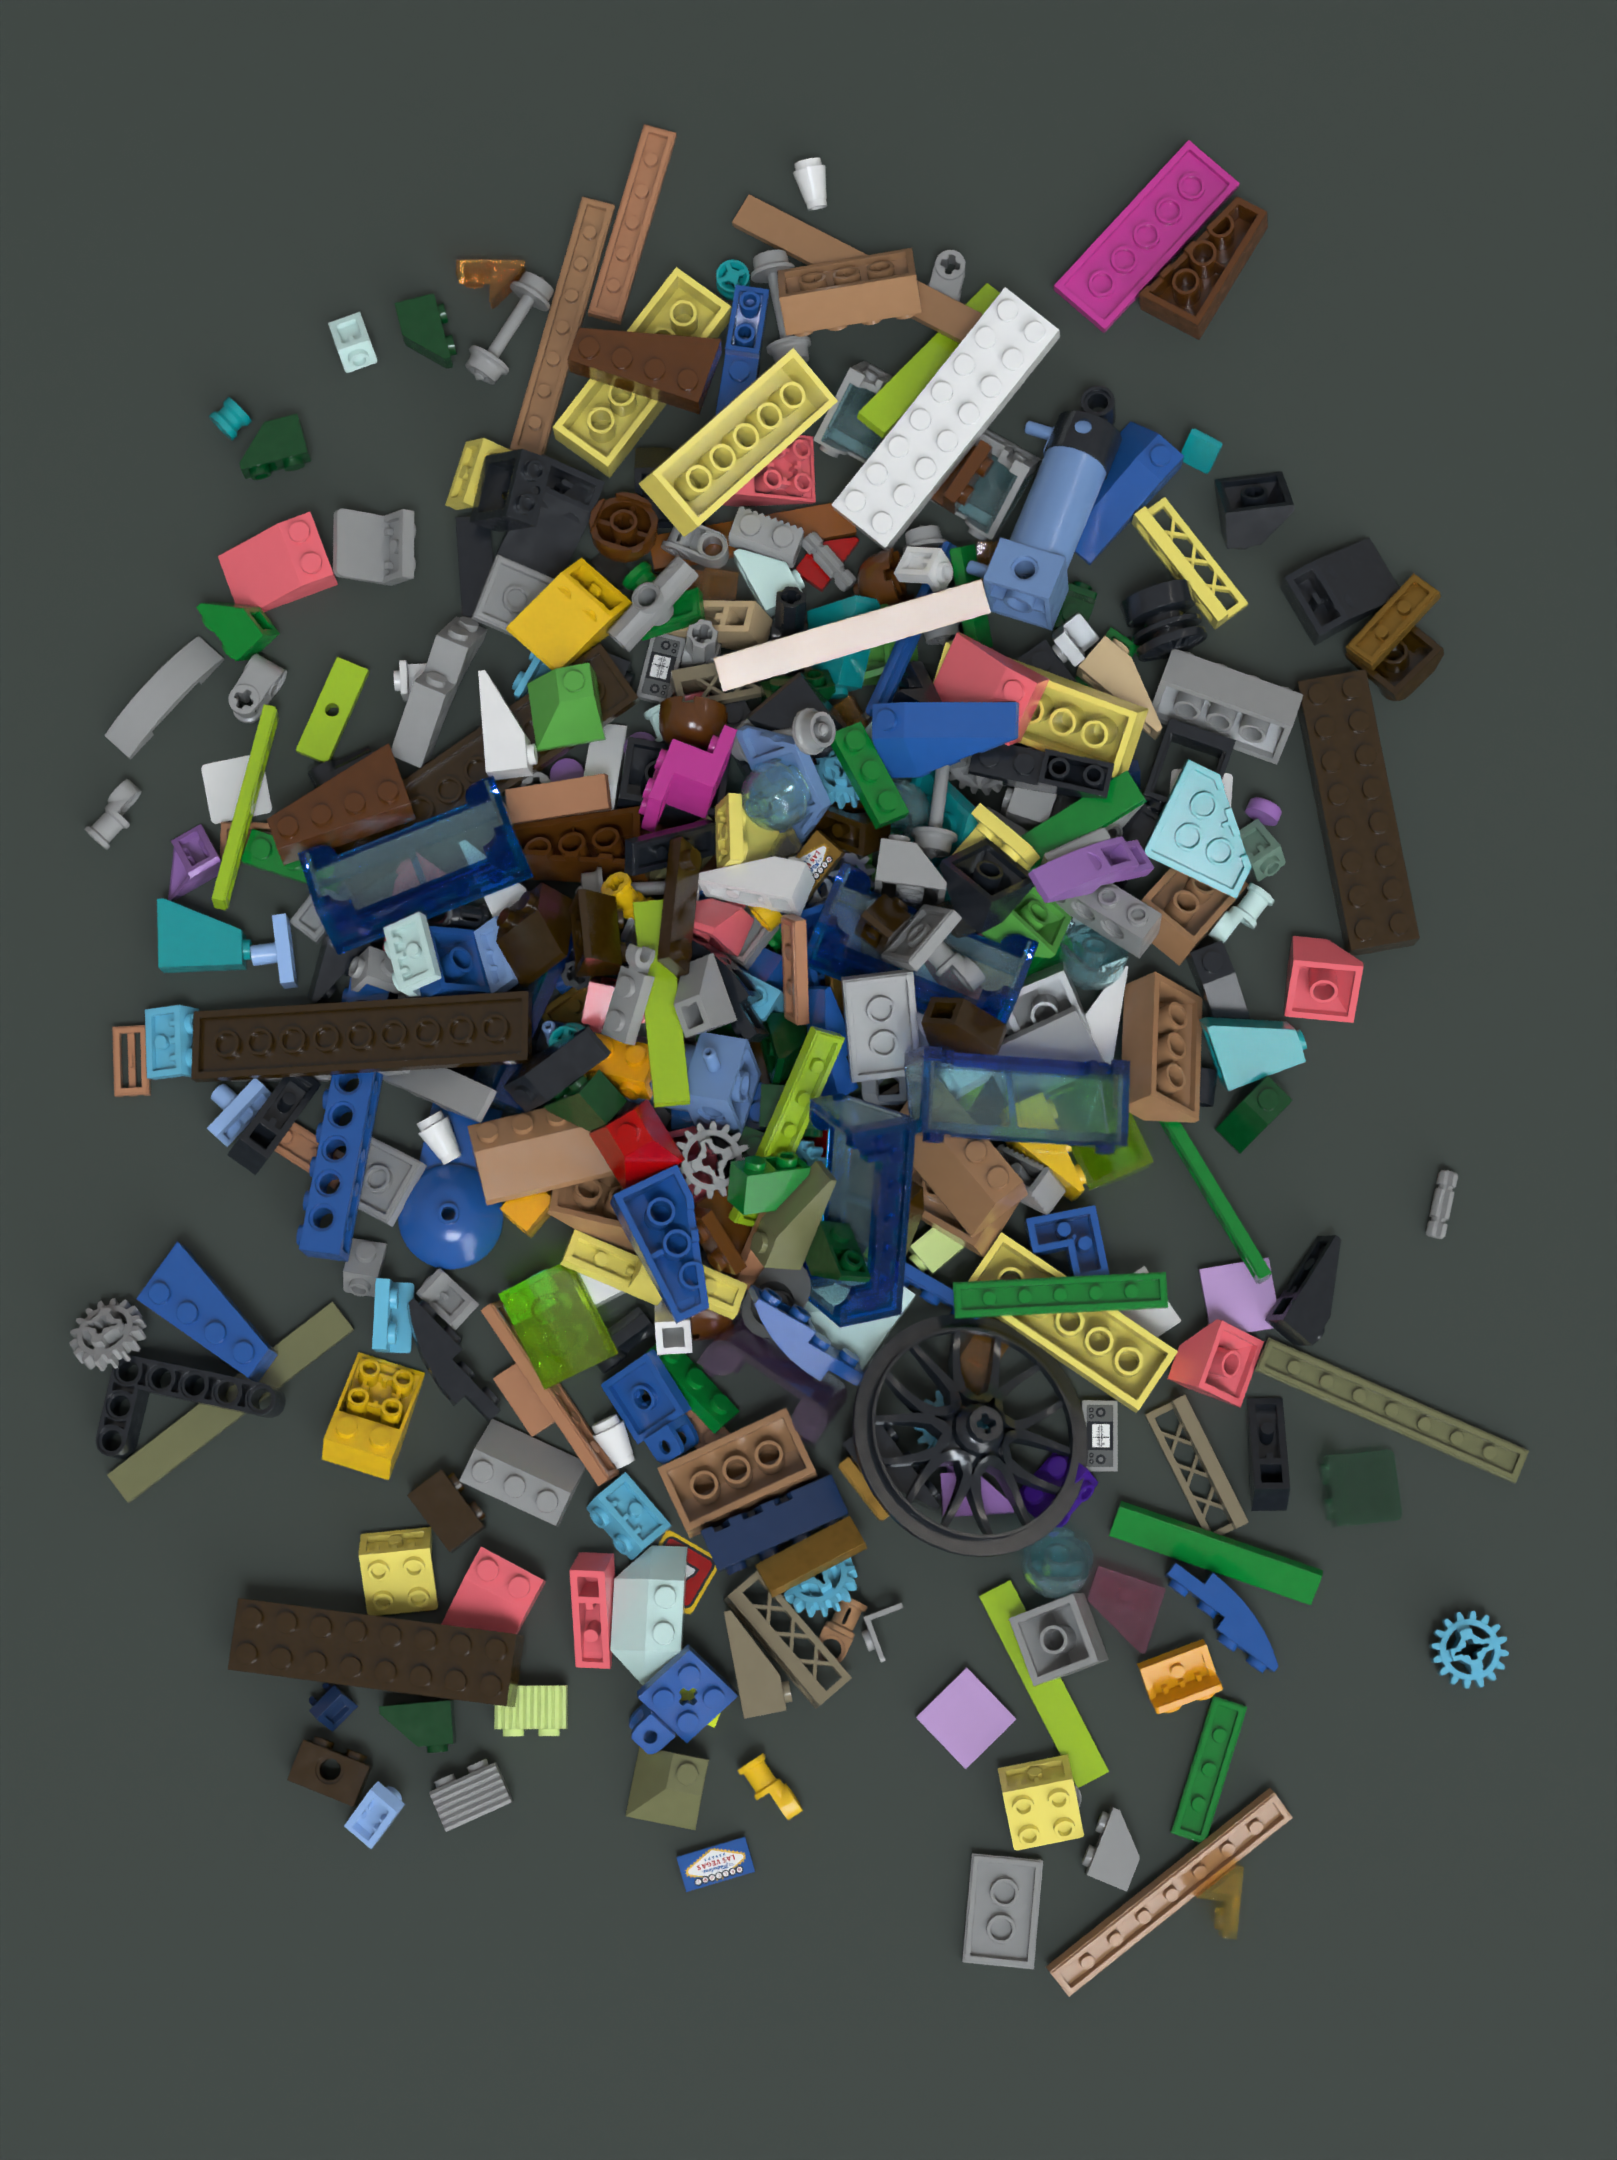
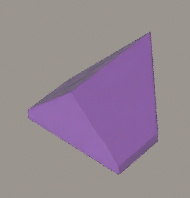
[168,824,222,902]

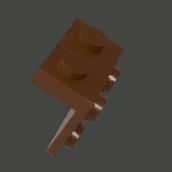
[930,440,994,515]
[694,1176,753,1275]

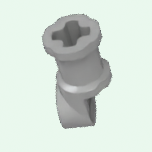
[84,779,142,850]
[927,941,986,992]

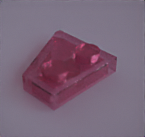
[1087,1566,1166,1654]

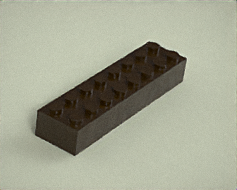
[1293,669,1420,956]
[228,1598,525,1707]

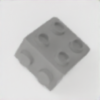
[333,508,416,586]

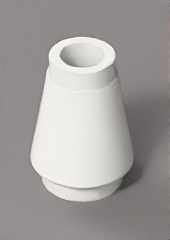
[793,157,827,211]
[417,1110,462,1165]
[591,1414,636,1469]

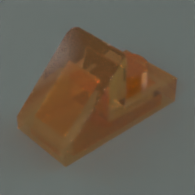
[456,260,526,309]

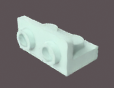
[383,912,442,998]

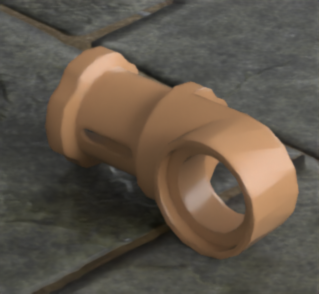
[818,1598,868,1663]

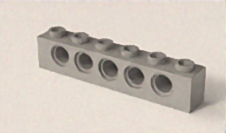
[987,807,1162,959]

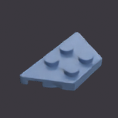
[736,725,831,853]

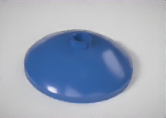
[398,1164,504,1270]

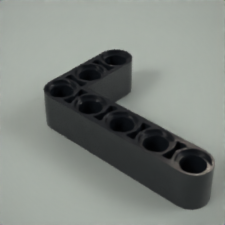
[96,1355,286,1459]

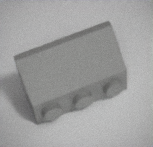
[459,1419,586,1527]

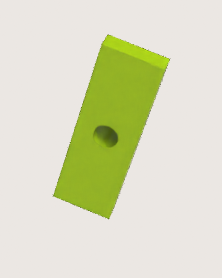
[296,657,370,763]

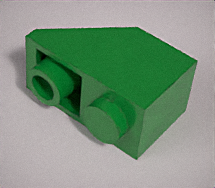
[196,602,280,661]
[727,1151,811,1215]

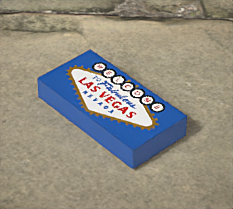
[676,1836,755,1892]

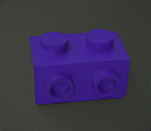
[1019,1453,1098,1534]

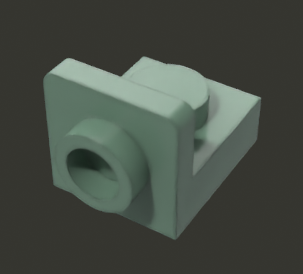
[1239,818,1286,881]

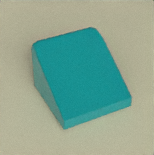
[1181,428,1223,474]

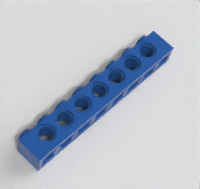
[296,978,398,1262]

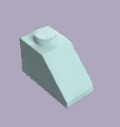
[733,548,805,617]

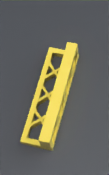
[1132,497,1248,629]

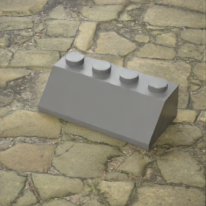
[1152,649,1303,765]
[873,835,947,912]

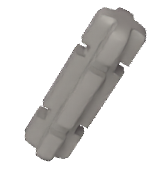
[802,532,856,592]
[1426,1170,1458,1239]

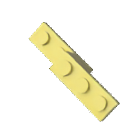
[560,1230,748,1320]

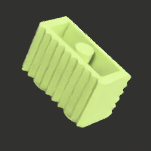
[494,1685,568,1736]

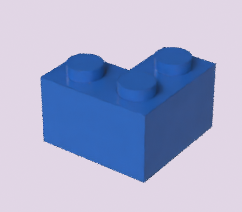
[1024,1205,1109,1277]

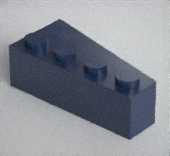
[701,1474,849,1576]

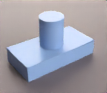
[250,913,298,989]
[474,916,519,993]
[207,1079,271,1147]
[344,1781,405,1849]

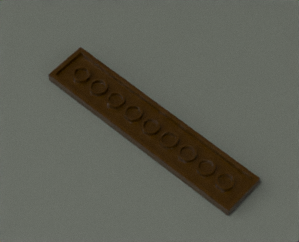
[324,643,640,899]
[191,991,533,1083]

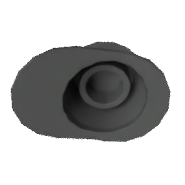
[742,1266,811,1338]

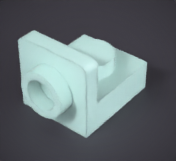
[328,312,377,373]

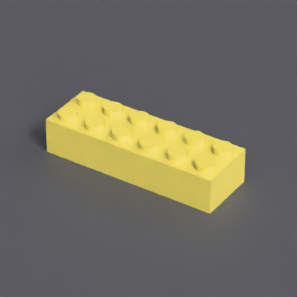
[553,267,731,478]
[639,348,838,537]
[933,640,1149,778]
[968,1232,1178,1413]

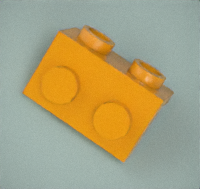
[585,1033,653,1100]
[1137,1639,1223,1714]

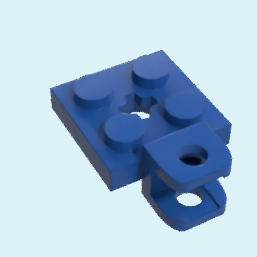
[601,1349,699,1464]
[629,1644,738,1754]

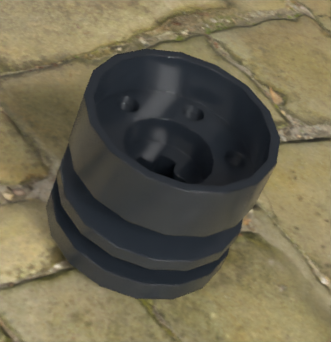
[1120,579,1207,662]

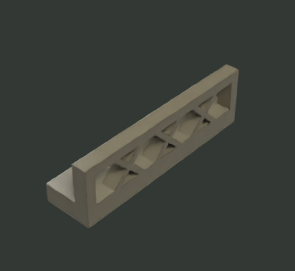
[670,663,812,704]
[1145,1395,1249,1535]
[724,1571,852,1709]

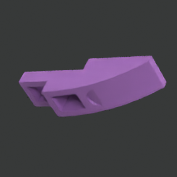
[1028,836,1154,903]

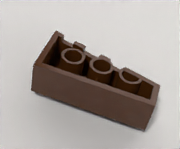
[1139,196,1268,340]
[567,328,722,415]
[267,743,416,865]
[504,806,650,882]

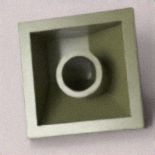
[625,1746,710,1830]

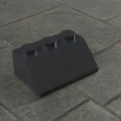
[616,737,731,827]

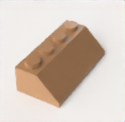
[777,248,922,337]
[1120,972,1202,1123]
[885,1078,1028,1238]
[467,1108,614,1205]
[657,1408,818,1538]

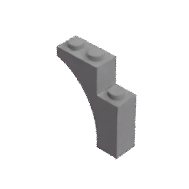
[391,616,488,768]

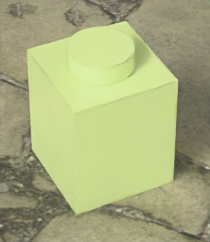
[908,1227,964,1276]

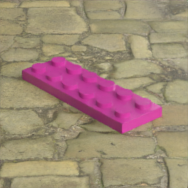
[1053,140,1240,333]

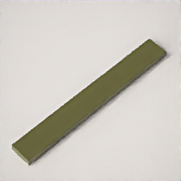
[107,1302,354,1503]
[1254,1338,1529,1484]

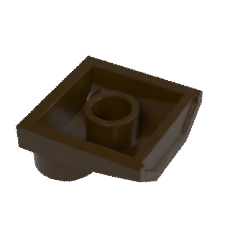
[1345,626,1444,701]

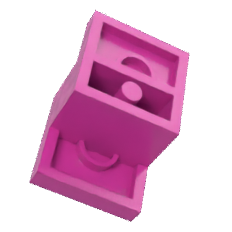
[639,725,737,833]

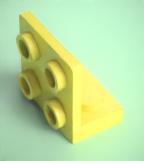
[445,438,512,510]
[715,793,785,869]
[952,803,1040,871]
[359,1527,438,1616]
[998,1754,1084,1850]

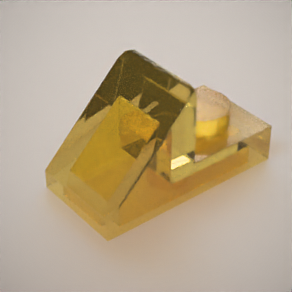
[1195,1865,1244,1940]

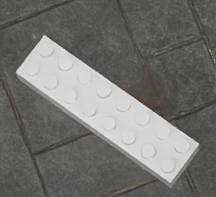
[832,287,1060,550]

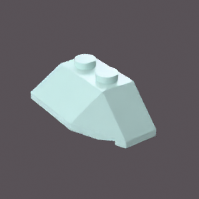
[610,1545,688,1685]

